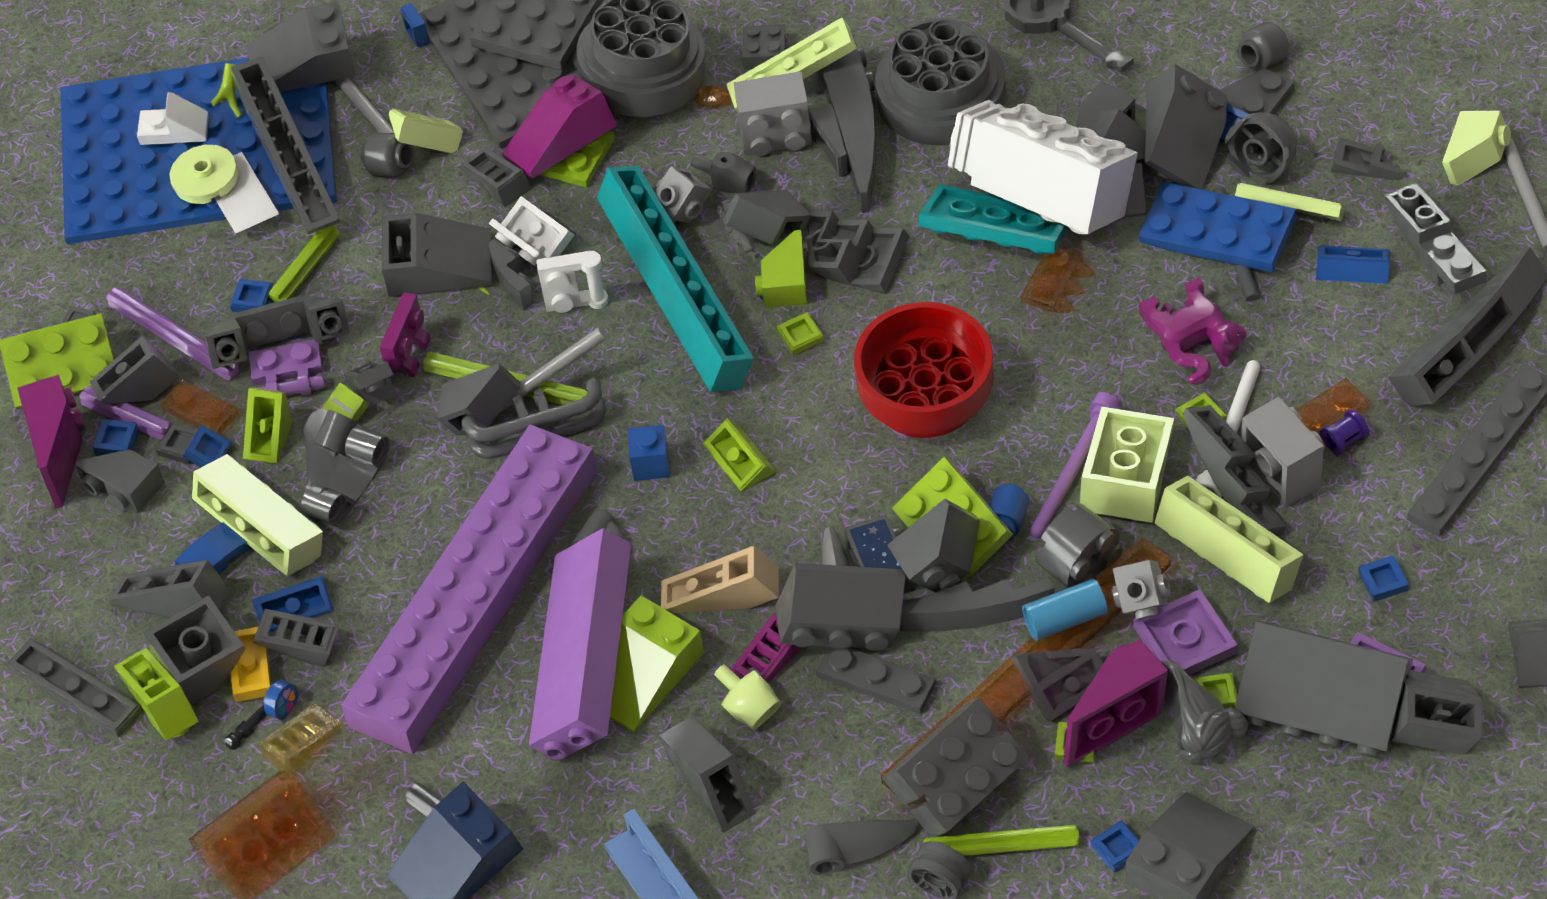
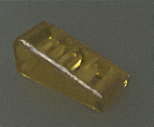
[259,703,342,777]

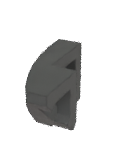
[1331,137,1402,180]

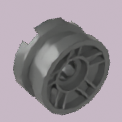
[907,841,971,899]

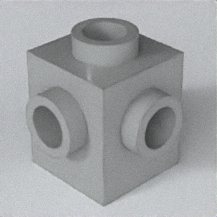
[655,166,712,224]
[1112,560,1171,620]

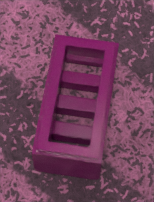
[730,612,803,683]

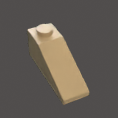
[661,546,779,613]

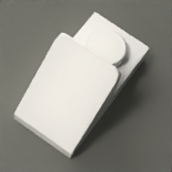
[137,92,209,145]

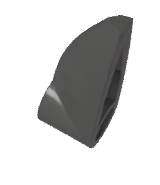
[804,820,916,875]

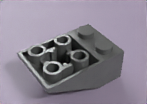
[382,213,493,296]

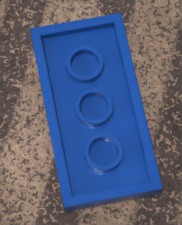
[1139,182,1297,272]

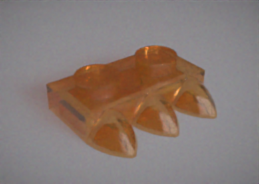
[1021,247,1095,313]

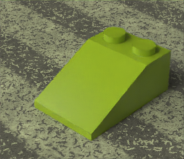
[610,595,704,733]

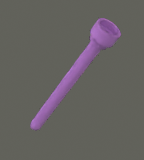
[1030,392,1123,538]

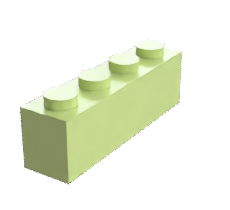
[192,454,323,577]
[1154,476,1304,603]

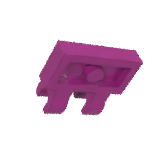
[380,292,431,377]

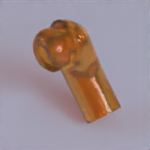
[693,83,731,108]

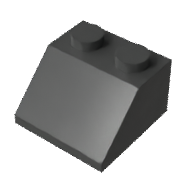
[887,499,980,592]
[143,595,246,705]

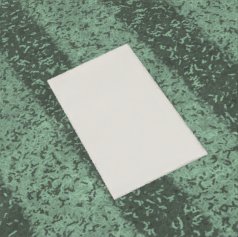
[214,152,279,234]

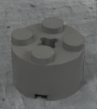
[1035,503,1122,588]

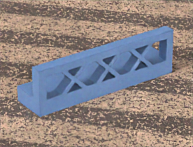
[604,809,698,899]

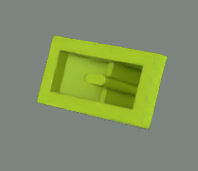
[243,387,294,464]

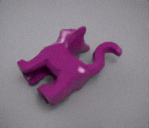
[1139,278,1247,385]

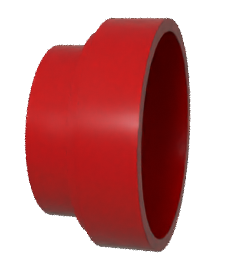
[854,302,994,438]

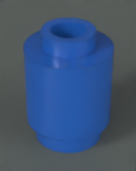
[989,484,1029,541]

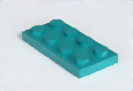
[918,184,1069,254]

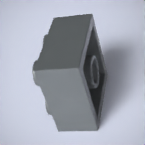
[742,24,786,69]

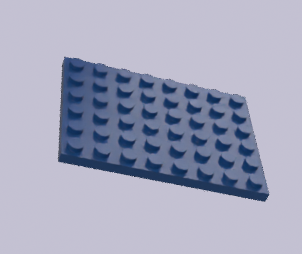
[60,57,337,244]

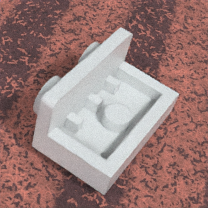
[489,196,574,266]

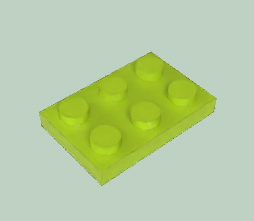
[0,313,115,409]
[892,457,1013,582]

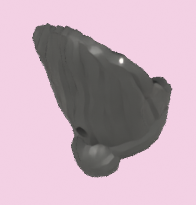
[1159,660,1248,762]

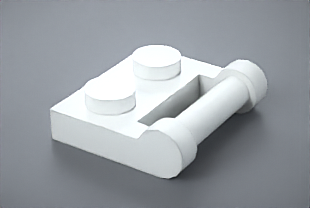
[536,251,609,313]

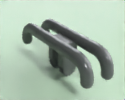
[462,378,606,459]

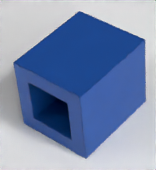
[628,425,670,481]

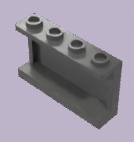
[1235,621,1413,756]

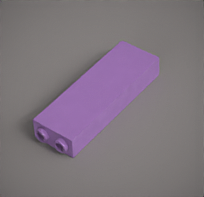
[529,528,631,760]

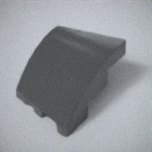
[806,211,909,293]

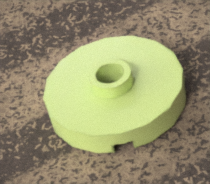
[169,145,239,204]

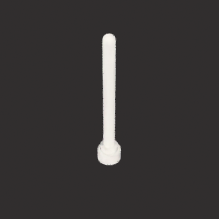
[1196,360,1260,498]

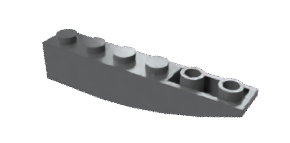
[1388,247,1547,406]

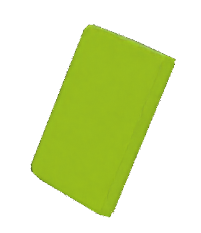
[703,418,777,492]

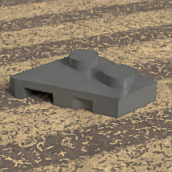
[1011,647,1103,721]

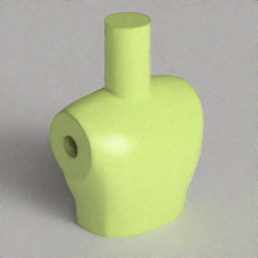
[714,664,782,731]

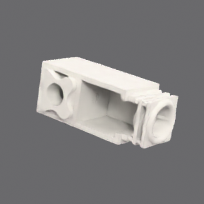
[948,100,1138,235]

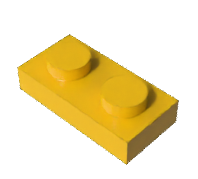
[231,627,272,702]

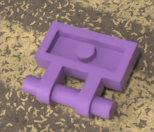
[248,339,325,397]

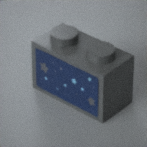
[844,515,913,593]

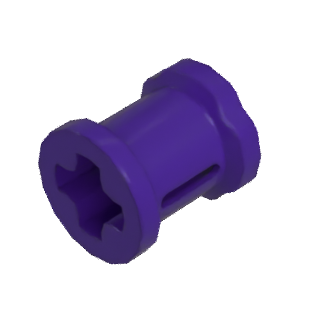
[1319,409,1370,457]

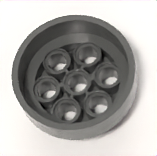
[576,0,706,117]
[875,18,1006,146]

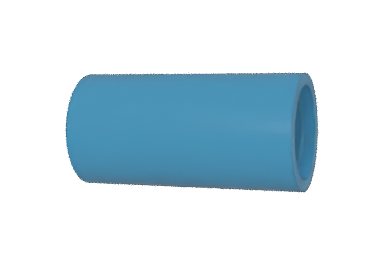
[1022,579,1108,641]

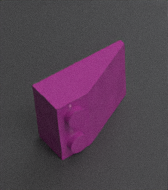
[502,74,617,179]
[17,375,85,508]
[1063,639,1168,768]

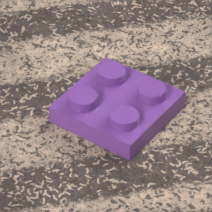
[1133,589,1238,675]

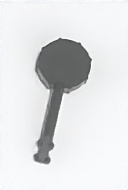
[1004,0,1134,72]

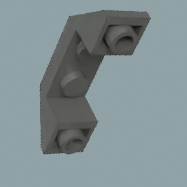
[204,296,350,369]

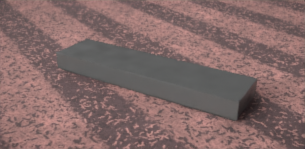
[6,638,143,737]

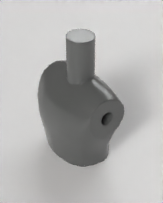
[691,152,756,193]

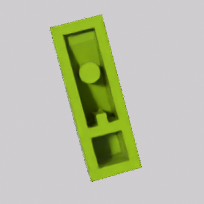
[114,648,199,741]

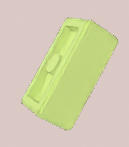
[389,109,463,153]

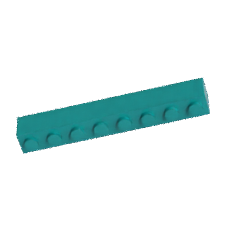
[597,165,754,392]

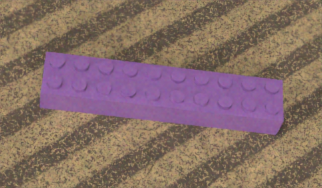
[341,425,598,754]

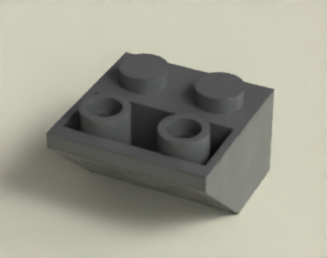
[1391,671,1482,754]

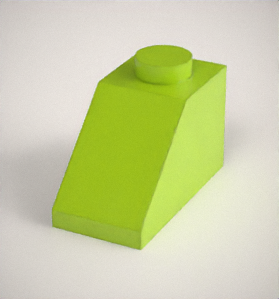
[755,230,807,308]

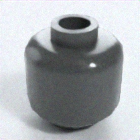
[1238,22,1289,71]
[360,133,414,177]

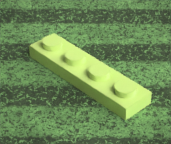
[726,18,857,110]

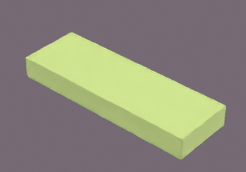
[1235,183,1345,221]

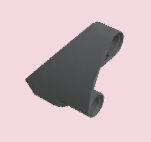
[301,408,390,525]

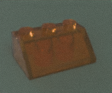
[188,770,336,899]

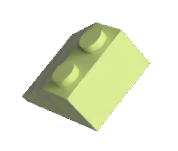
[1080,407,1174,523]

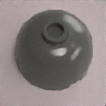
[1225,112,1297,184]

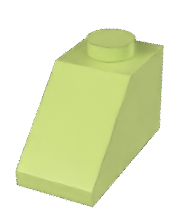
[1442,111,1511,185]

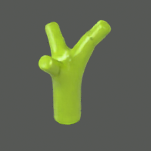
[211,63,242,117]

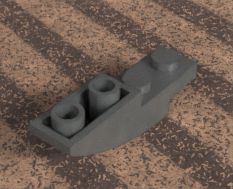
[1385,183,1487,294]

